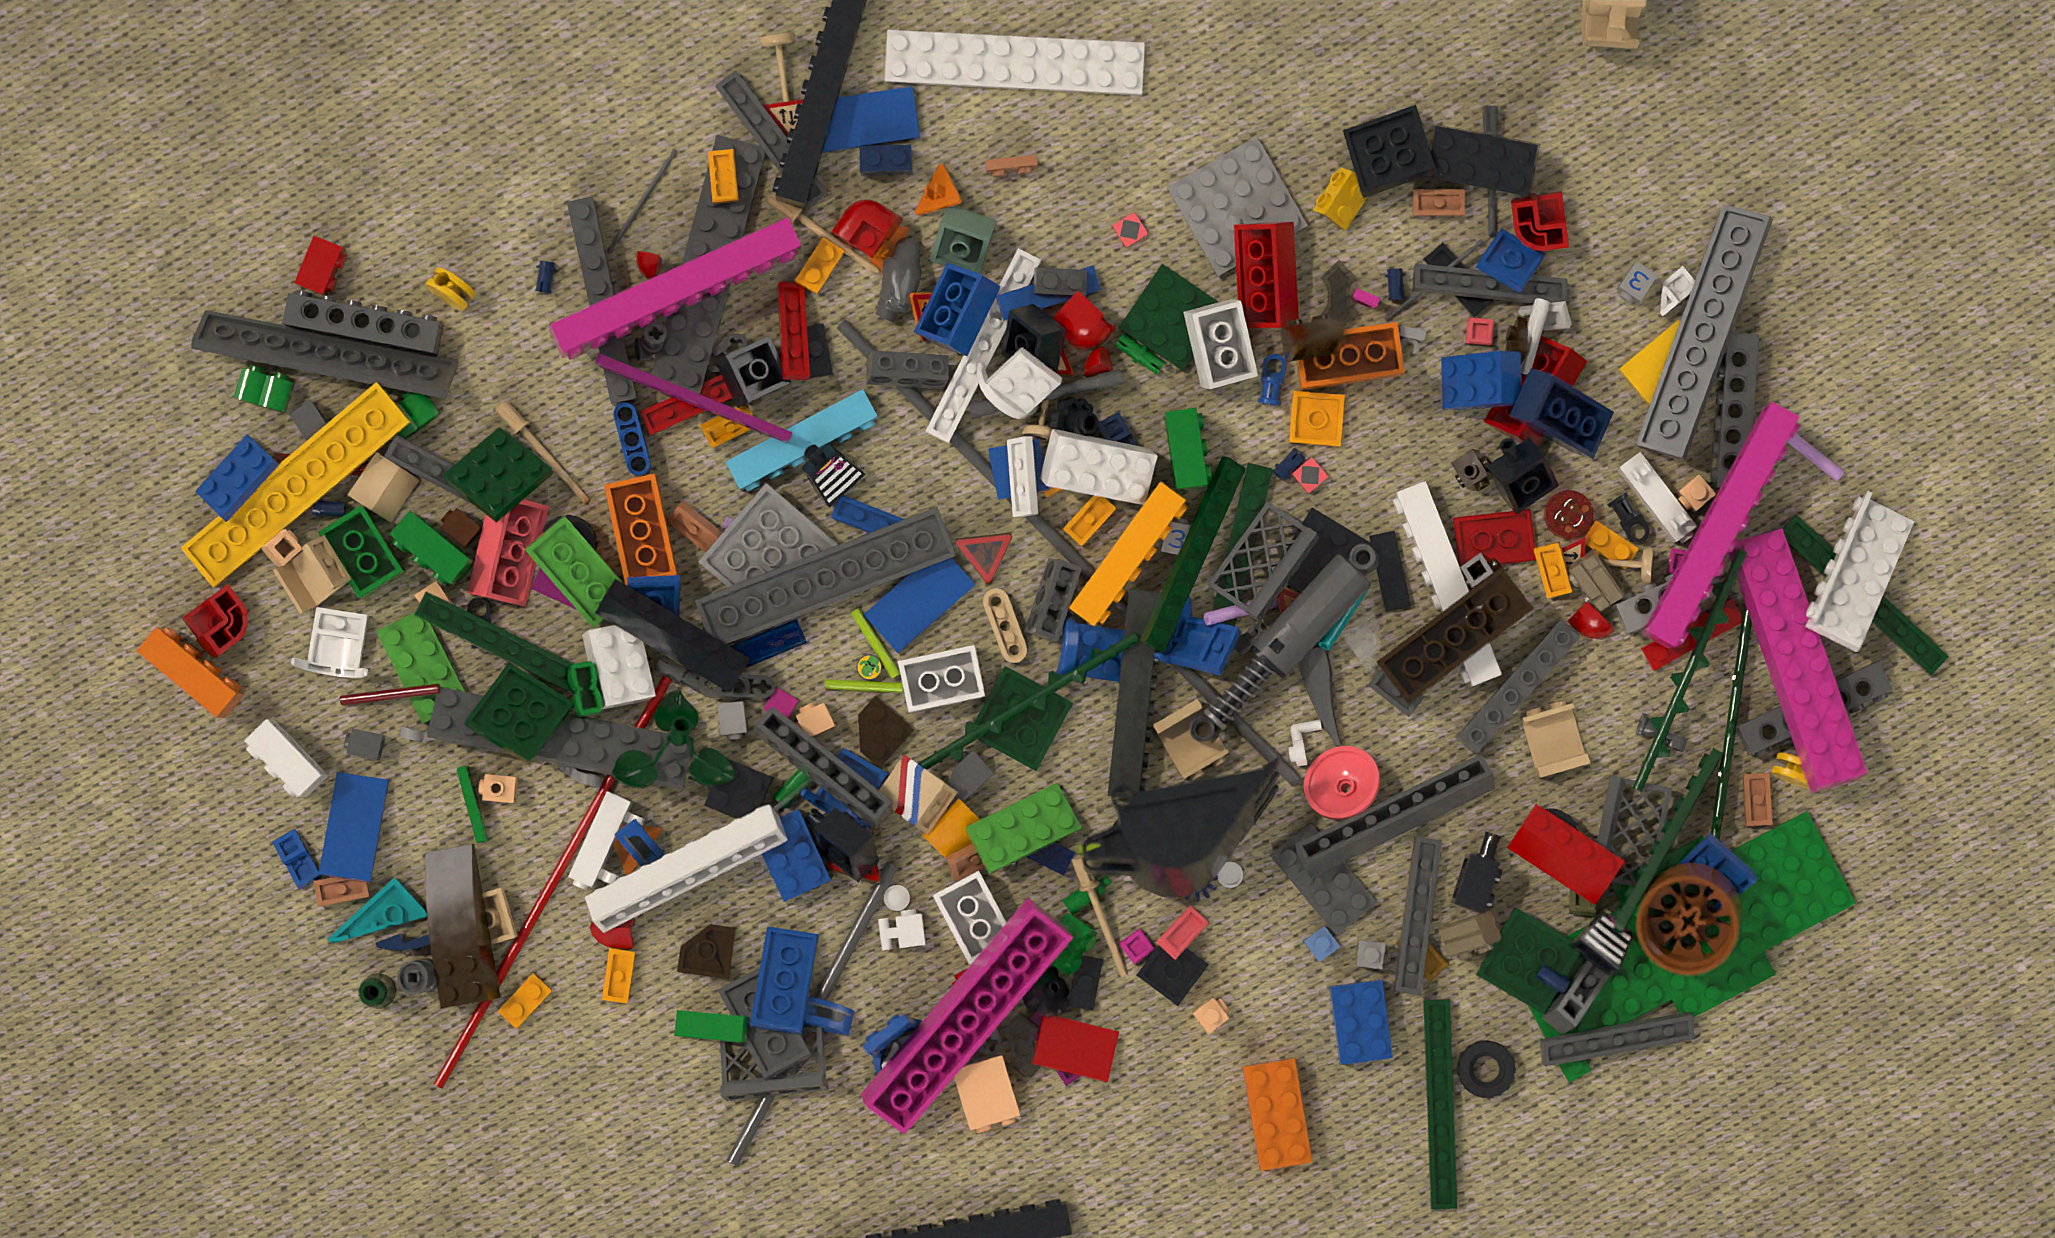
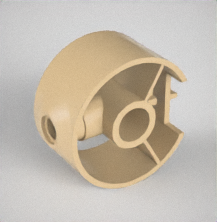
[1582,0,1646,49]

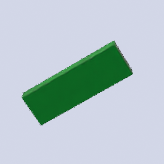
[456,765,489,843]
[674,1010,748,1043]

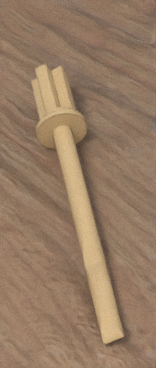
[767,193,879,274]
[495,399,590,504]
[1071,855,1128,977]

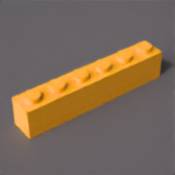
[1069,481,1188,626]

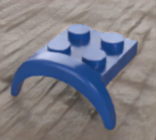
[1154,596,1241,675]
[1056,611,1125,682]
[801,748,888,828]
[1677,833,1758,917]
[862,1014,922,1074]

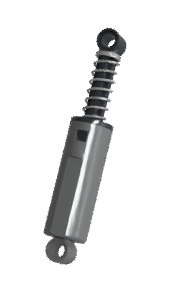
[1189,544,1379,745]

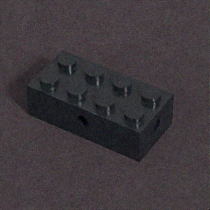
[1426,125,1541,196]

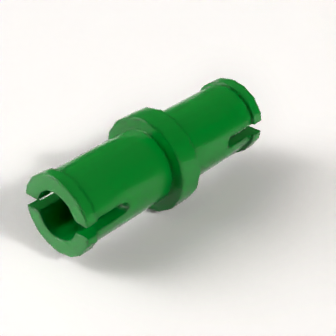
[1114,333,1165,375]

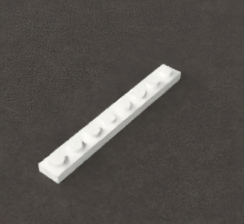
[925,248,1041,444]

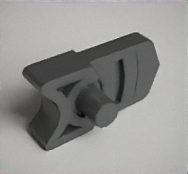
[1234,621,1266,654]

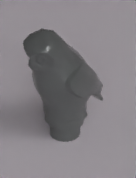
[875,238,922,322]

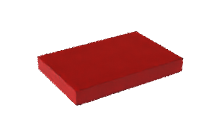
[1453,509,1536,569]
[1032,1015,1119,1083]

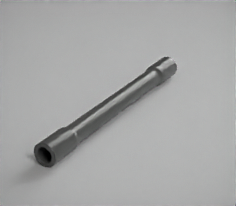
[969,369,1123,419]

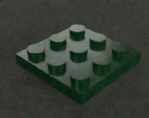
[1118,264,1218,372]
[443,427,553,523]
[464,662,574,766]
[974,666,1073,771]
[1475,907,1579,1014]

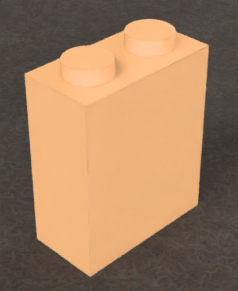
[954,1054,1020,1133]

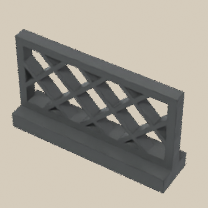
[1207,501,1320,622]
[1597,775,1672,886]
[720,1026,828,1101]

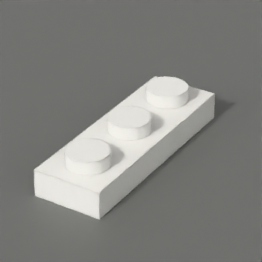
[1007,436,1038,517]

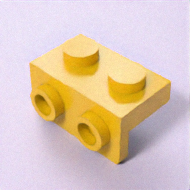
[1313,167,1367,231]

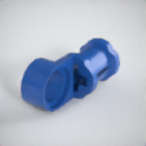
[1258,354,1286,406]

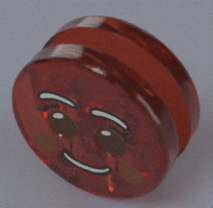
[1544,490,1594,539]

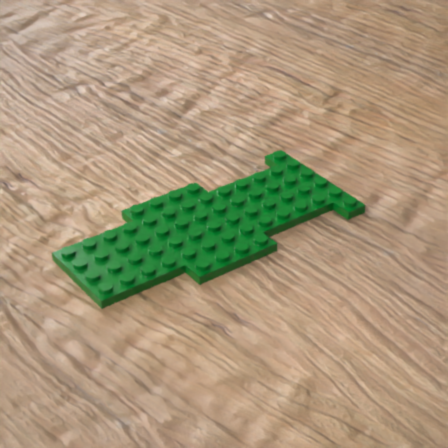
[1528,811,1856,1083]

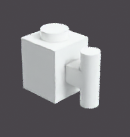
[878,909,926,950]

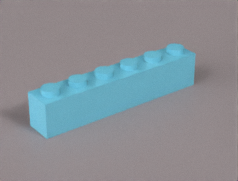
[726,389,878,492]

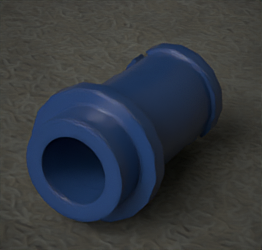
[535,260,557,293]
[1385,268,1405,301]
[1273,448,1305,481]
[312,498,346,518]
[1535,964,1570,994]

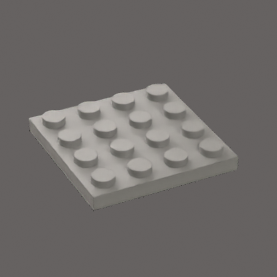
[1167,137,1308,277]
[698,483,838,629]

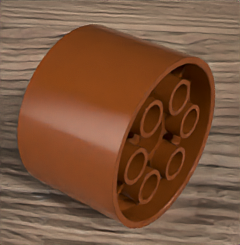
[1637,863,1742,975]

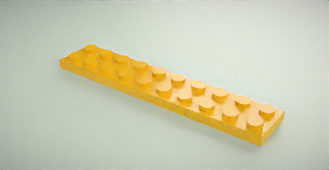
[181,382,411,588]

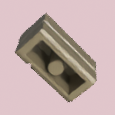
[1568,548,1625,612]
[1439,911,1501,959]

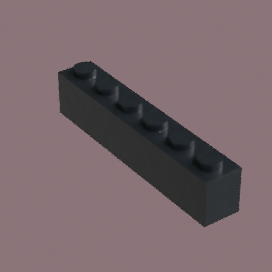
[595,579,750,693]

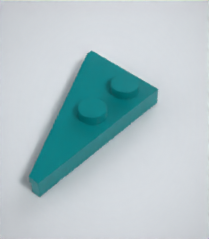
[328,877,427,944]

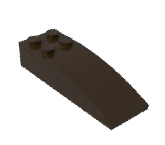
[1280,314,1347,363]
[1377,567,1534,705]
[425,844,501,1009]

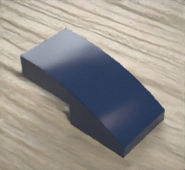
[1098,411,1138,446]
[376,933,430,950]

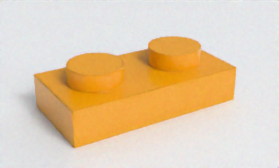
[795,237,845,295]
[700,404,753,448]
[1063,495,1117,547]
[1584,520,1639,570]
[1533,541,1573,599]
[602,948,636,1004]
[497,973,553,1029]

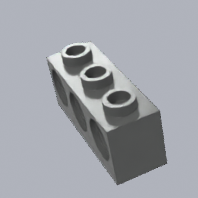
[866,350,949,389]
[1024,558,1082,641]

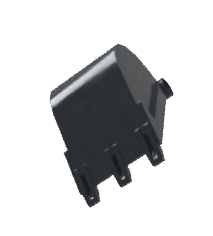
[1082,757,1280,897]

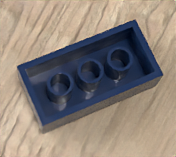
[1510,368,1614,459]

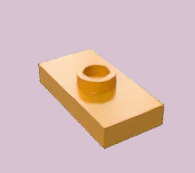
[708,149,739,204]

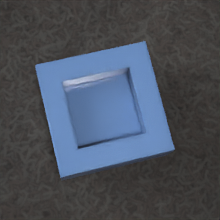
[1304,926,1340,962]

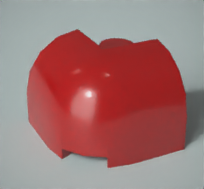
[1511,191,1569,251]
[831,199,903,259]
[1053,291,1116,351]
[182,584,248,658]

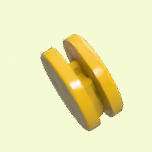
[425,267,476,311]
[1771,752,1809,789]

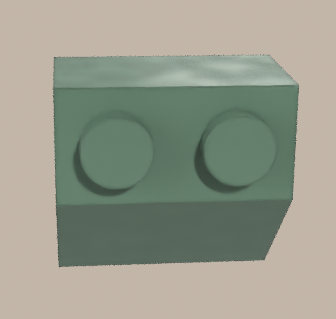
[930,206,997,274]

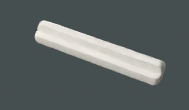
[1521,298,1550,374]

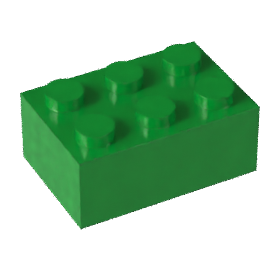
[1164,407,1212,492]
[318,505,407,600]
[390,510,474,587]

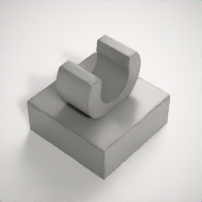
[1399,326,1426,354]

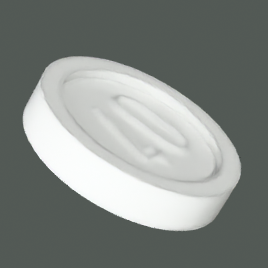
[1217,862,1243,888]
[884,885,910,911]

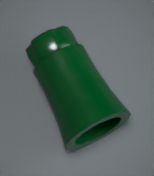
[358,973,396,1009]

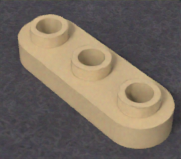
[983,588,1027,663]

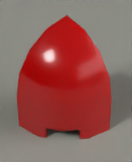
[636,251,662,280]
[1084,346,1113,378]
[1567,602,1614,639]
[589,917,635,949]

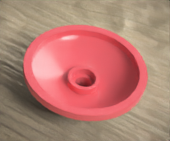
[1304,746,1380,820]

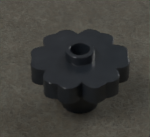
[1050,397,1098,436]
[1022,966,1070,1018]

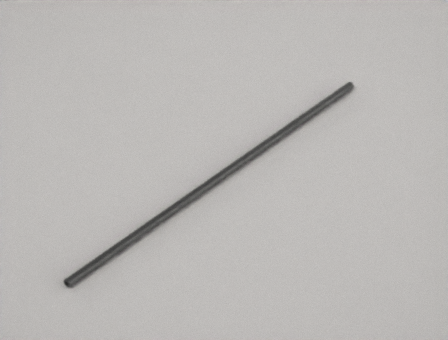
[837,319,1301,787]

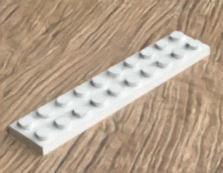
[885,30,1145,95]

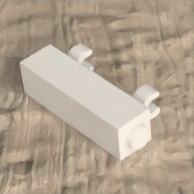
[1617,452,1697,543]
[568,791,645,890]

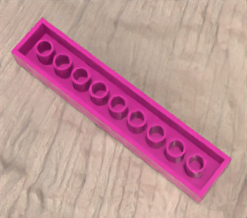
[549,217,801,360]
[1641,402,1800,649]
[1728,528,1868,794]
[861,898,1073,1135]

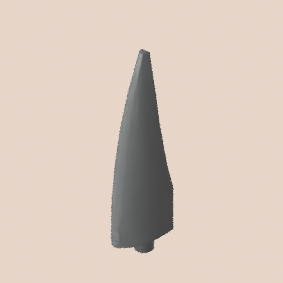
[1298,641,1341,747]

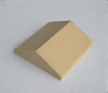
[347,452,419,523]
[482,887,518,945]

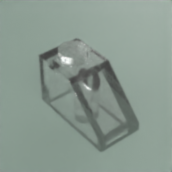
[1340,615,1382,676]

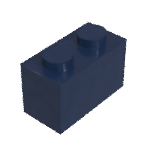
[859,144,913,176]

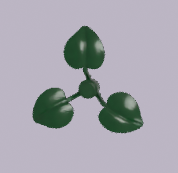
[611,689,735,788]

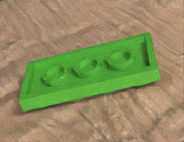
[525,515,623,628]
[376,612,466,724]
[965,783,1082,875]

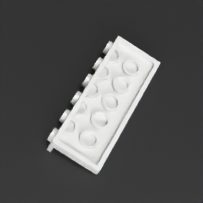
[1805,491,1914,652]

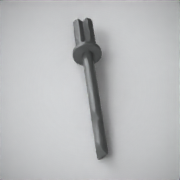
[1483,105,1501,237]

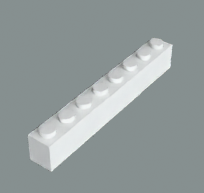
[1393,481,1502,686]
[585,804,788,933]

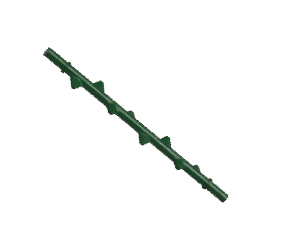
[1632,549,1747,792]
[1710,610,1752,842]
[917,632,1140,770]

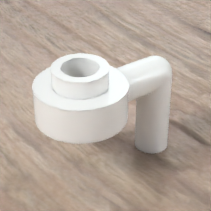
[1288,720,1322,767]

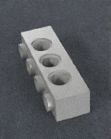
[1613,574,1720,634]

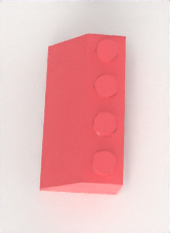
[467,499,549,607]

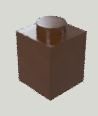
[440,508,482,549]

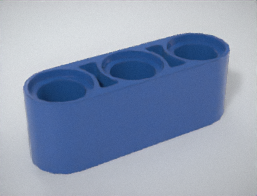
[613,402,652,477]

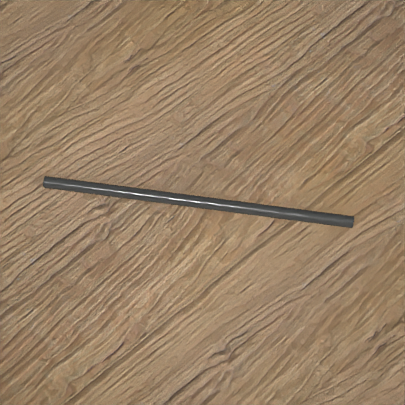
[727,862,898,1166]

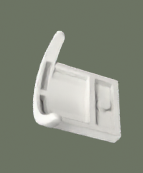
[977,348,1062,419]
[291,607,369,679]

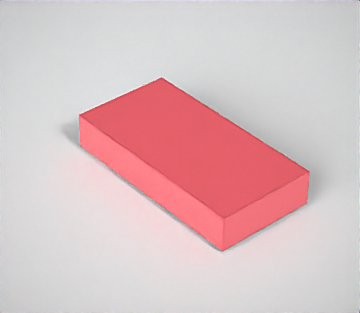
[1156,905,1209,959]

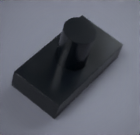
[807,323,833,379]
[1069,955,1103,1010]

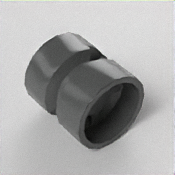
[397,958,437,995]

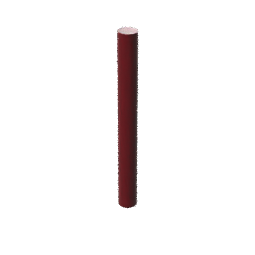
[340,683,441,706]

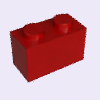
[294,235,347,296]

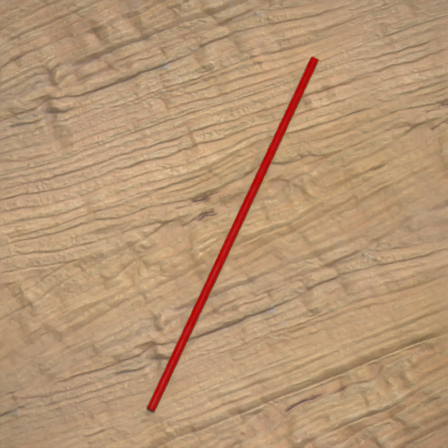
[434,676,672,1089]

